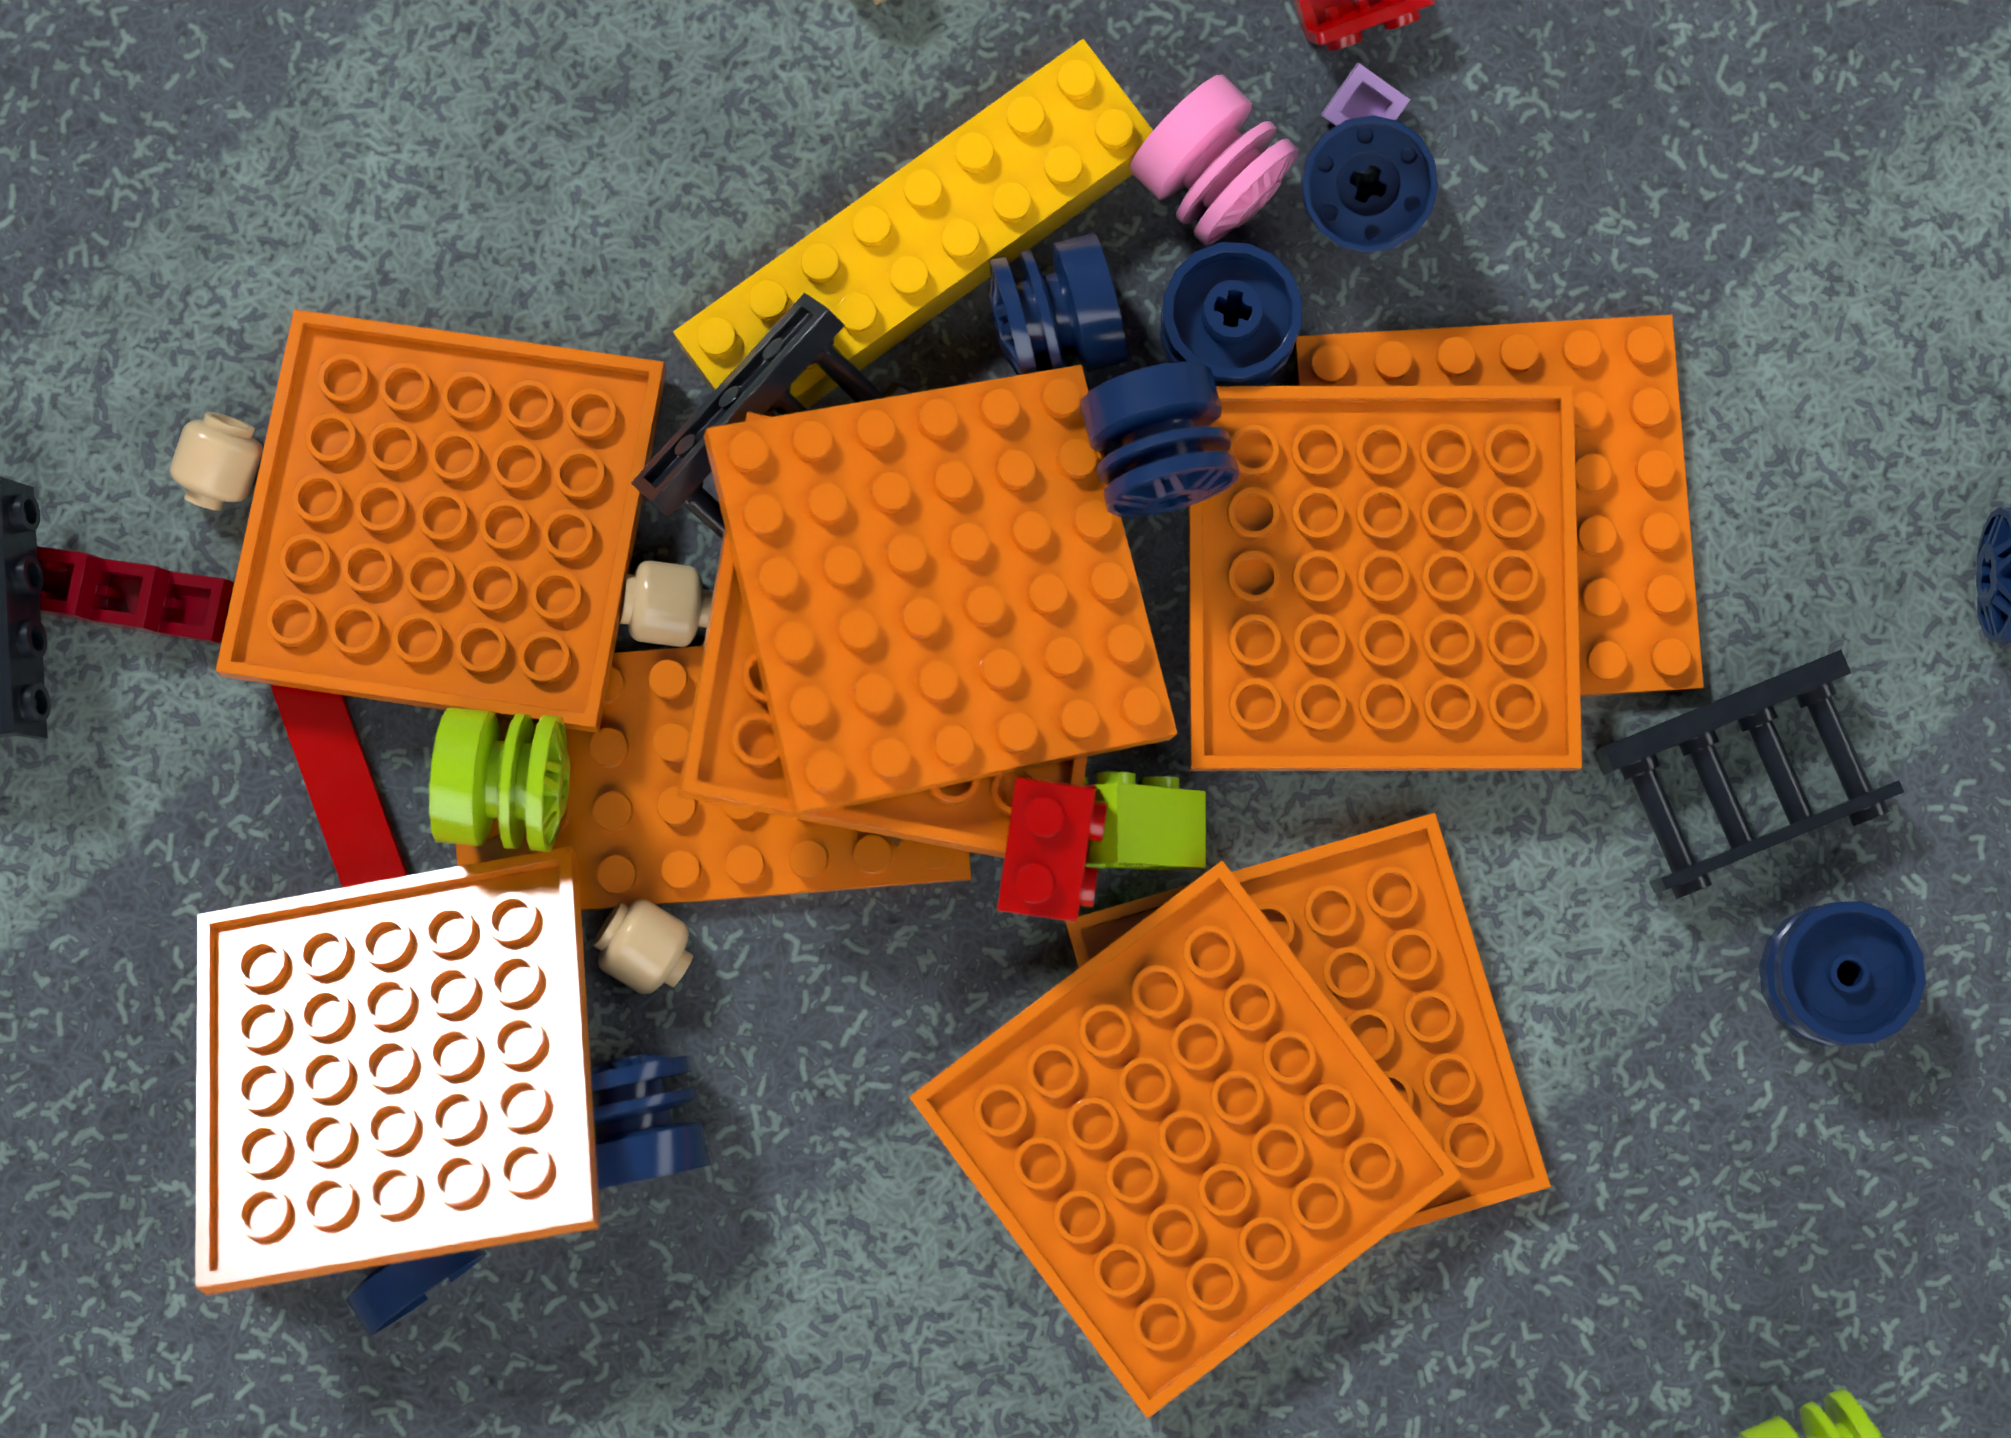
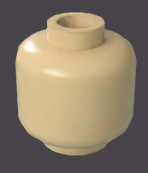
[170,412,263,511]
[620,560,713,647]
[593,899,693,995]

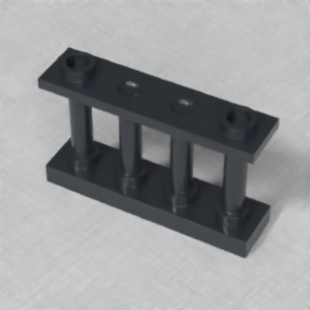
[631,292,911,540]
[1593,650,1904,899]

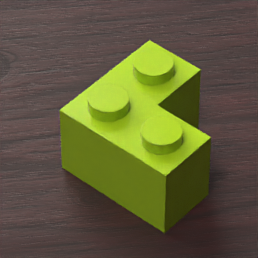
[1084,772,1206,871]

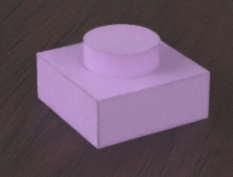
[1321,62,1410,126]

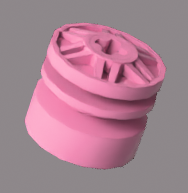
[1130,74,1299,246]

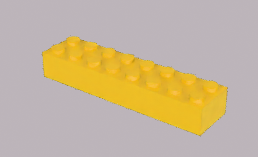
[673,39,1154,417]

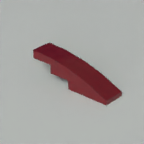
[37,546,235,645]

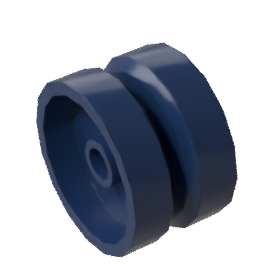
[1160,242,1302,386]
[1759,901,1926,1046]

